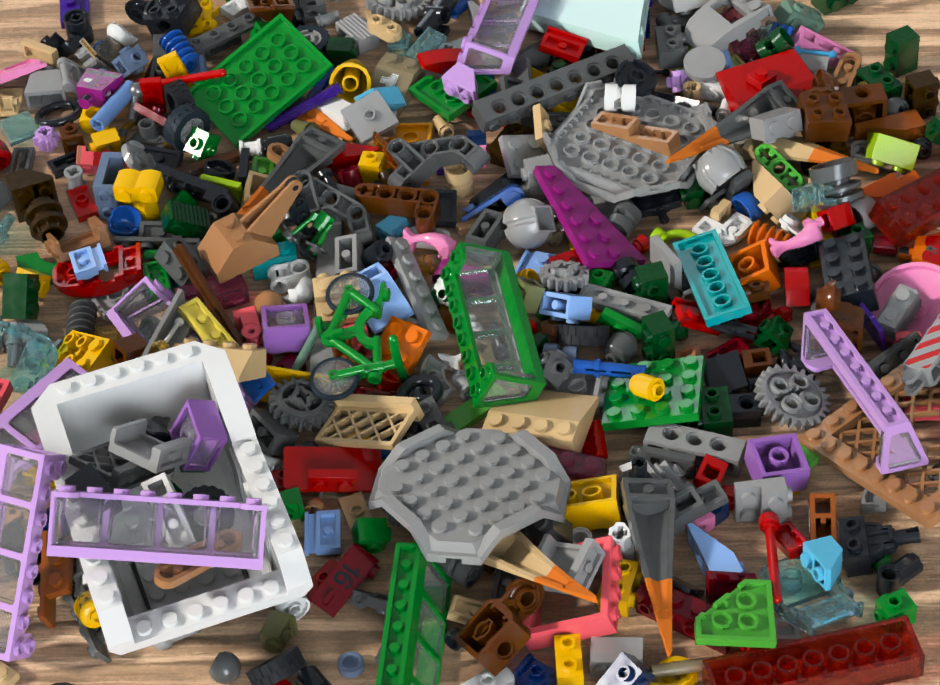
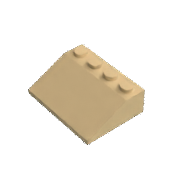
[482,386,600,459]

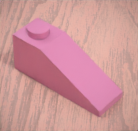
[792,25,856,67]

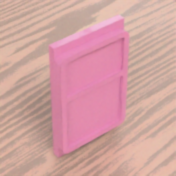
[0,58,47,84]

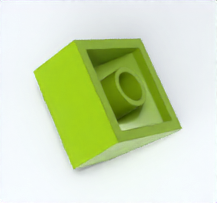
[866,132,921,174]

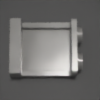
[108,418,192,474]
[538,533,606,595]

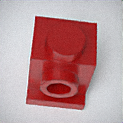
[692,453,728,488]

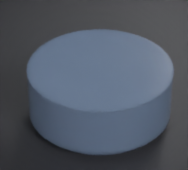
[337,651,364,678]

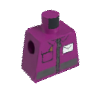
[76,68,124,109]

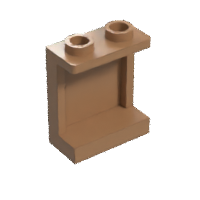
[44,216,112,263]

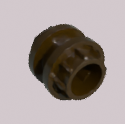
[24,197,68,243]

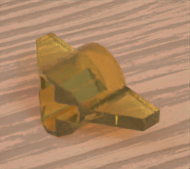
[416,254,437,276]

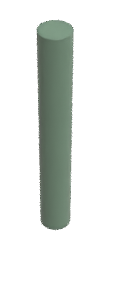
[291,325,319,371]

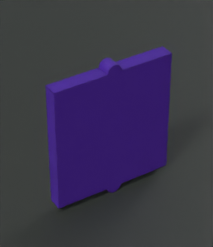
[859,302,887,352]

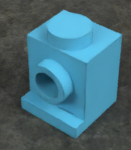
[375,215,411,240]

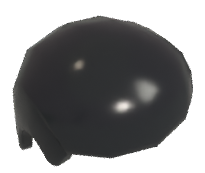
[203,159,236,180]

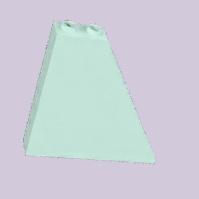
[520,0,650,60]

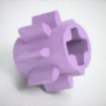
[666,70,691,94]
[32,126,60,152]

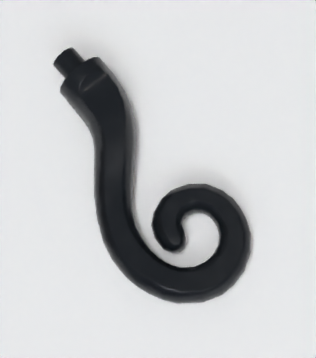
[395,373,444,442]

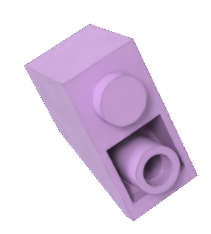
[441,62,479,106]

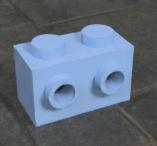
[539,291,593,324]

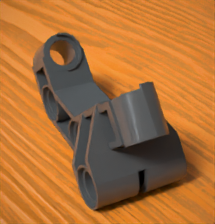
[387,135,491,188]
[282,170,377,247]

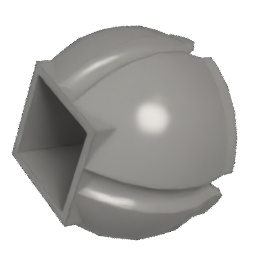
[692,143,747,196]
[503,198,556,249]

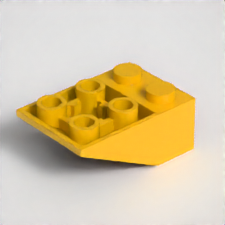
[46,330,115,379]

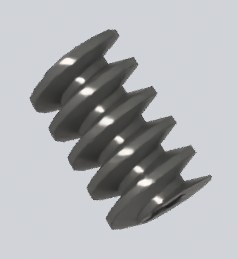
[65,299,98,336]

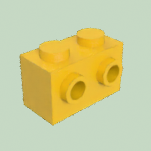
[597,559,643,618]

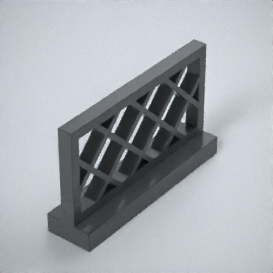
[68,441,175,490]

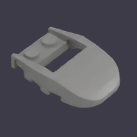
[684,0,774,51]

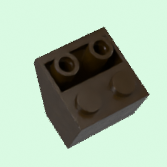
[4,169,59,223]

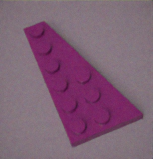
[533,165,647,269]

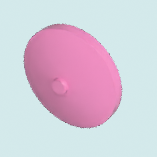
[871,262,940,345]

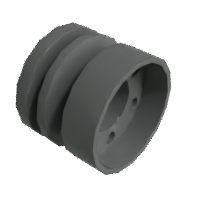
[809,157,865,207]

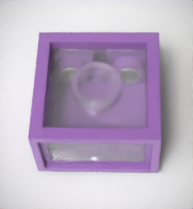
[260,303,311,354]
[169,399,228,472]

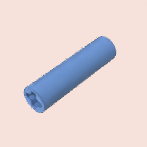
[90,80,134,131]

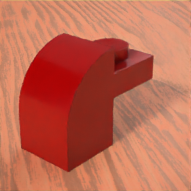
[816,202,856,234]
[782,266,810,307]

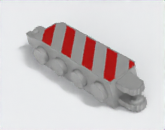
[901,313,940,397]

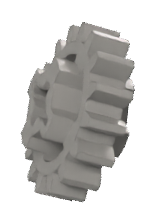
[539,260,589,292]

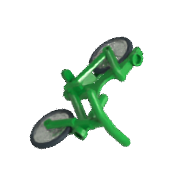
[309,273,409,401]

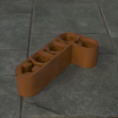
[354,183,441,234]

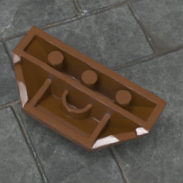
[244,0,295,23]

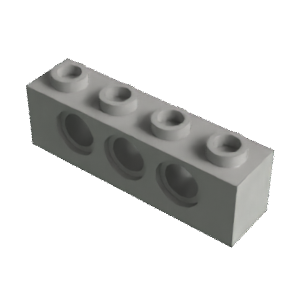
[643,424,747,478]

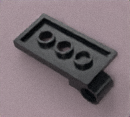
[153,163,241,219]

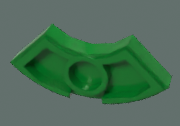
[15,252,58,285]

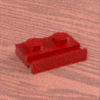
[538,26,588,63]
[671,296,721,336]

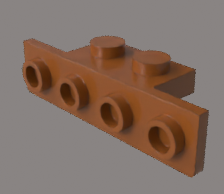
[37,530,73,629]

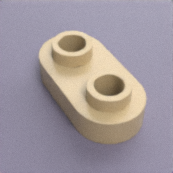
[367,14,403,43]

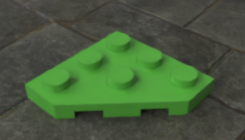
[694,579,777,648]

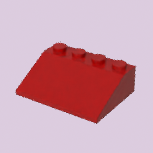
[715,49,814,112]

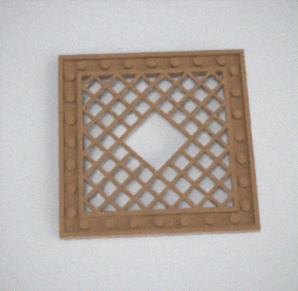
[798,363,940,529]

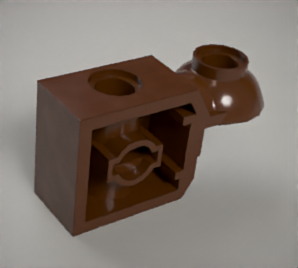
[796,69,852,143]
[838,83,888,137]
[814,279,865,355]
[453,578,544,677]

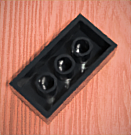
[818,231,879,312]

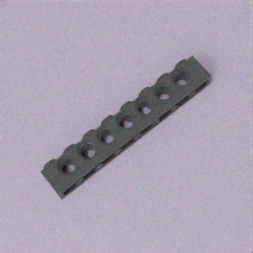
[471,44,634,133]

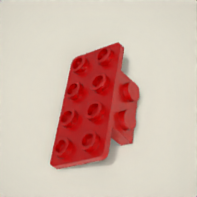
[283,446,381,493]

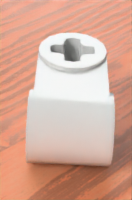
[267,259,312,294]

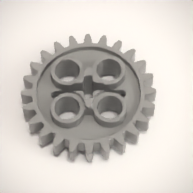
[365,0,431,21]
[753,364,831,432]

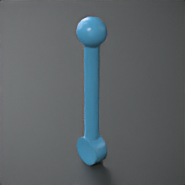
[795,46,837,59]

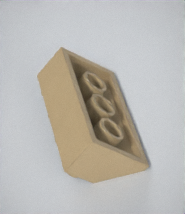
[172,338,266,382]

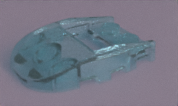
[0,321,58,394]
[759,557,864,636]

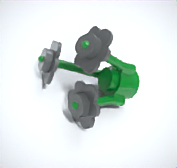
[282,209,335,260]

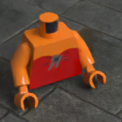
[899,231,940,266]

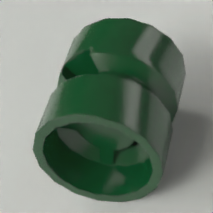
[755,26,795,58]

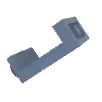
[92,152,127,220]

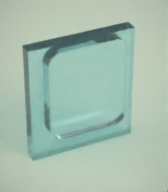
[0,110,39,147]

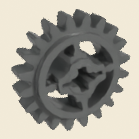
[268,377,335,431]

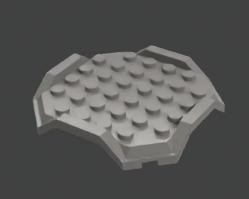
[543,77,718,203]
[368,424,571,565]

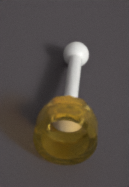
[149,317,184,354]

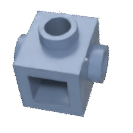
[112,44,149,79]

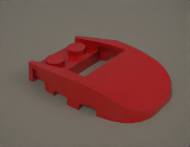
[52,242,144,298]

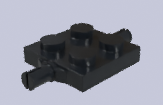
[631,189,682,224]

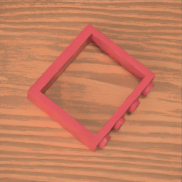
[522,535,623,651]

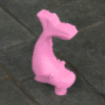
[768,217,824,258]
[402,227,456,260]

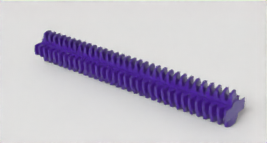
[265,83,343,133]

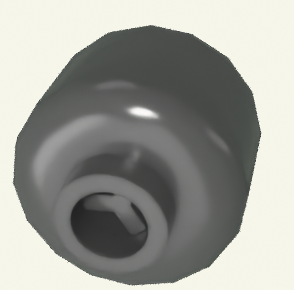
[603,331,638,364]

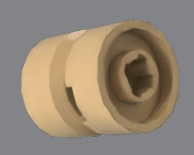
[443,164,474,199]

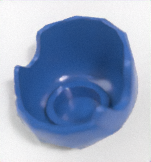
[731,191,762,222]
[108,205,142,236]

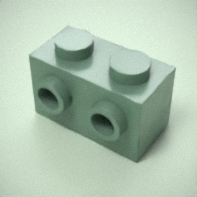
[774,0,825,33]

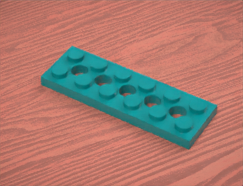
[672,229,752,328]

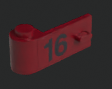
[309,542,381,618]

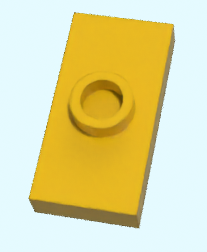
[157,50,195,88]

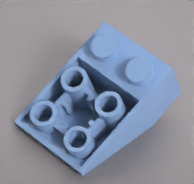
[358,262,415,335]

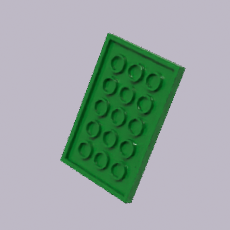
[189,13,334,149]

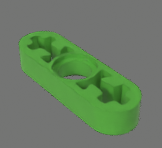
[754,143,805,194]

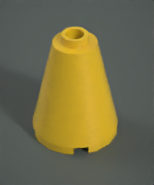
[329,59,372,104]

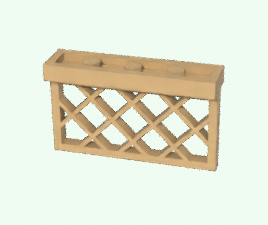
[314,393,425,450]

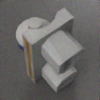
[74,38,110,69]

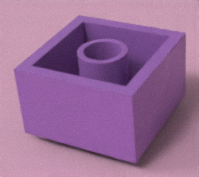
[744,433,811,492]

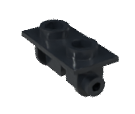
[777,241,820,268]

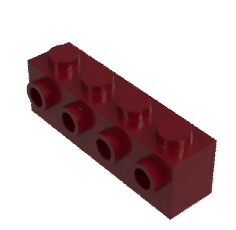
[636,581,732,655]

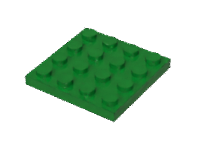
[601,355,705,431]

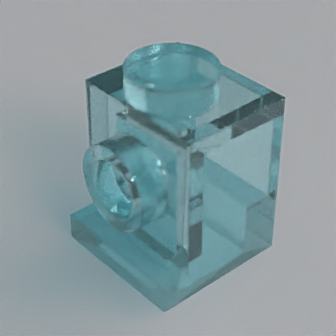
[387,31,413,58]

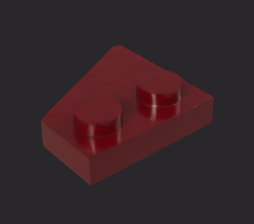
[706,571,757,605]

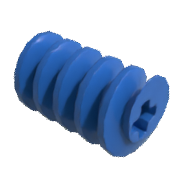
[159,29,199,74]

